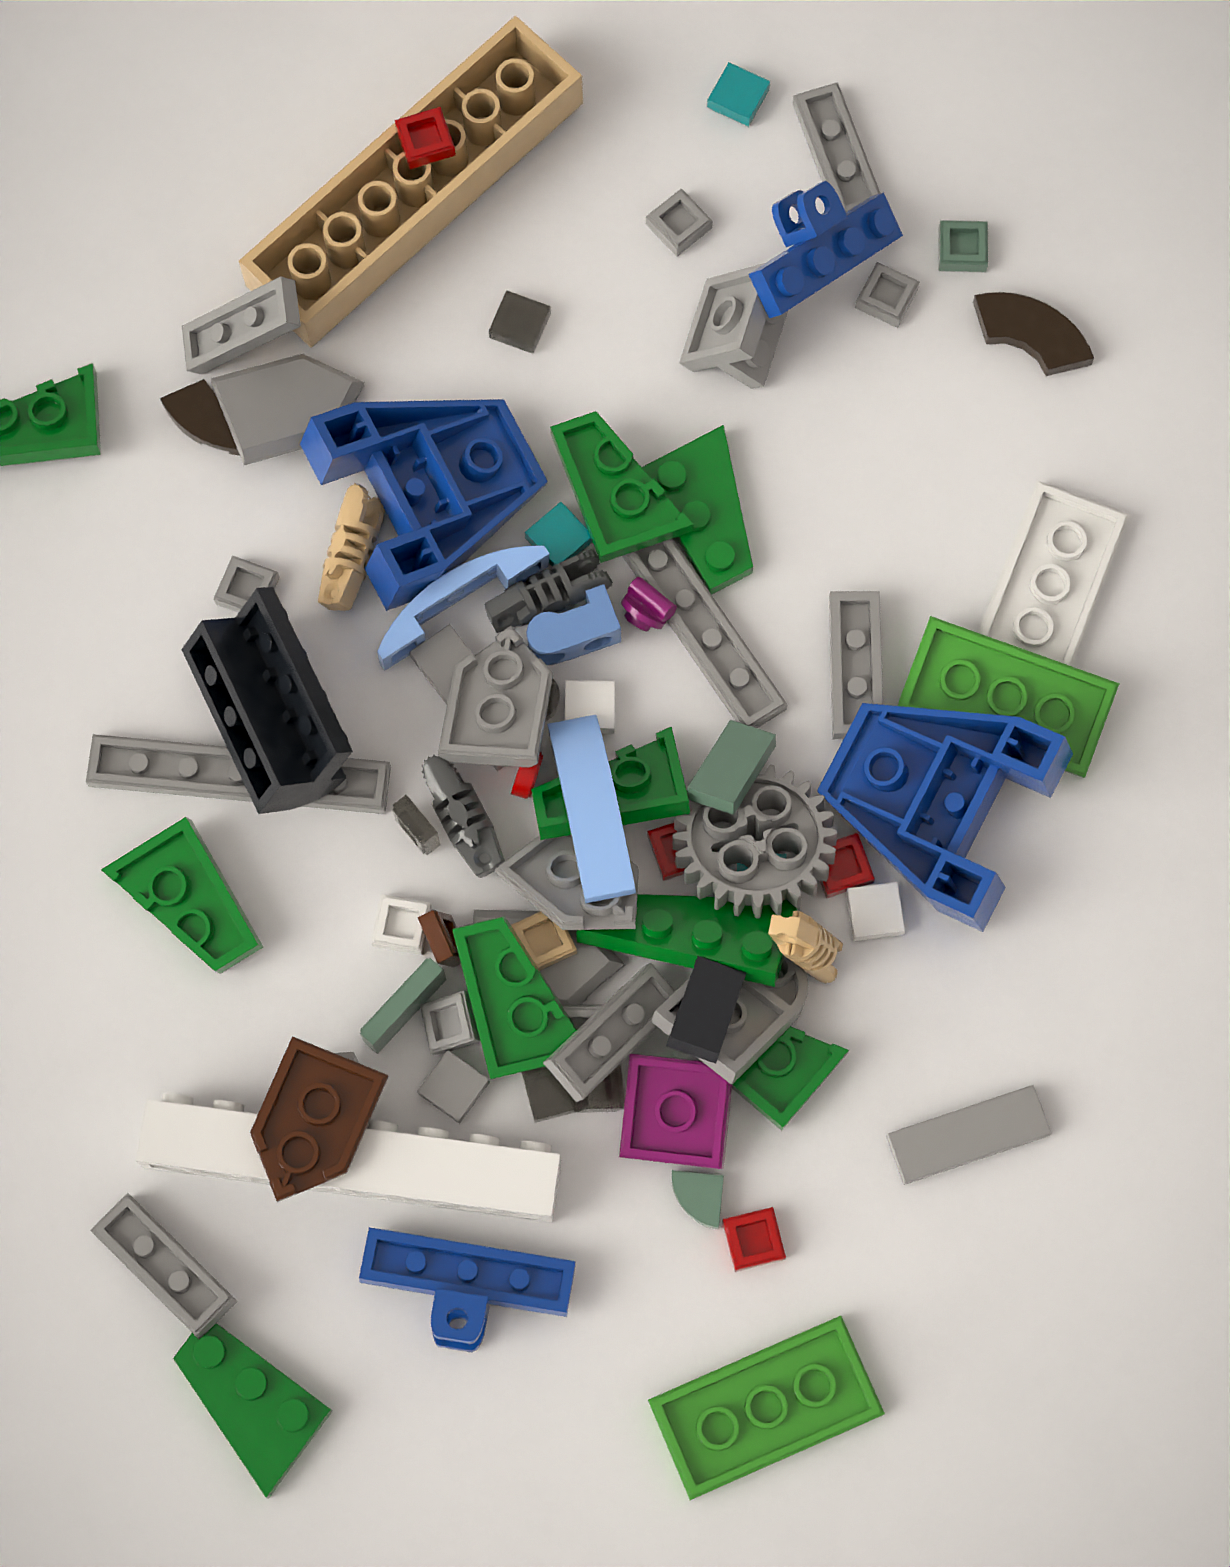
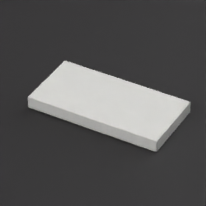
[978,481,1129,666]

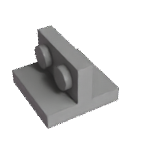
[679,263,788,389]

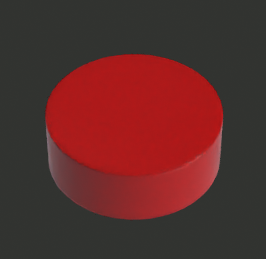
[511,751,544,799]

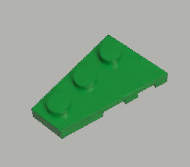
[0,363,101,466]
[550,411,694,563]
[642,425,753,595]
[531,726,690,840]
[101,817,263,974]
[452,915,577,1080]
[696,1026,849,1131]
[173,1323,333,1499]

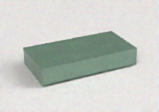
[687,720,776,815]
[360,958,447,1054]

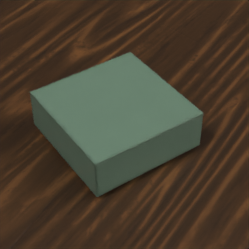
[938,220,988,272]

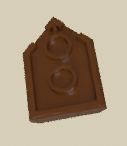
[250,1036,389,1202]

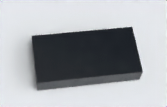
[666,956,746,1064]

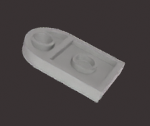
[652,956,808,1085]

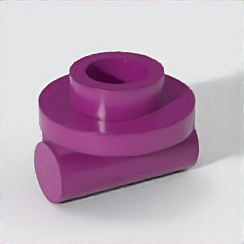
[621,576,677,632]

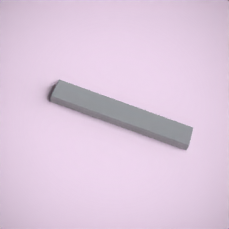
[622,539,788,728]
[86,734,391,814]

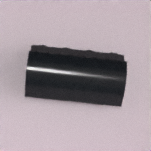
[181,587,353,814]

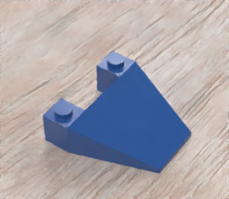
[300,399,548,611]
[817,703,1073,932]

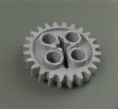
[673,764,837,918]

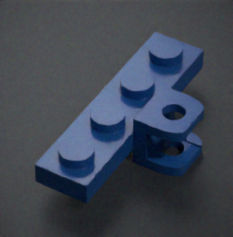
[748,181,903,318]
[359,1227,576,1352]

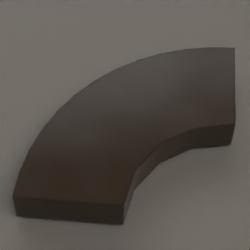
[973,292,1094,376]
[160,379,240,456]

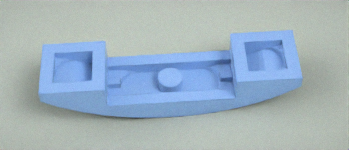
[377,546,549,671]
[547,714,636,904]

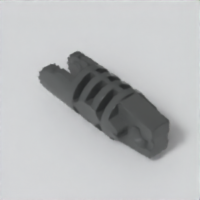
[485,549,613,633]
[421,755,505,878]

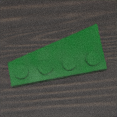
[577,894,800,987]

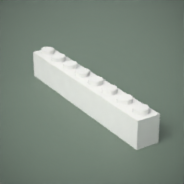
[136,1093,561,1223]

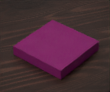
[619,1054,732,1169]

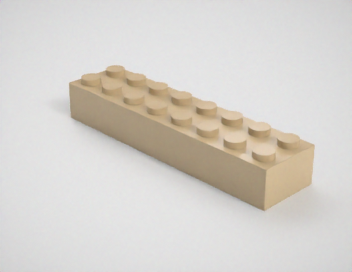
[239,15,583,348]

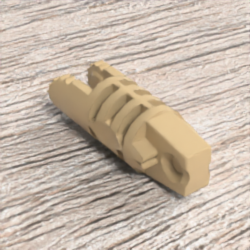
[318,483,385,611]
[768,911,843,984]

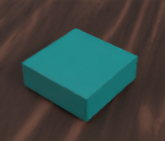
[707,62,770,127]
[524,502,593,567]

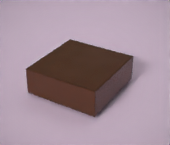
[418,910,461,968]

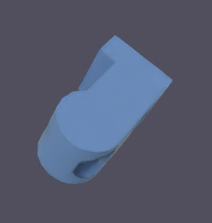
[526,584,621,665]

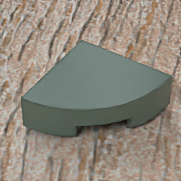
[671,1170,724,1229]

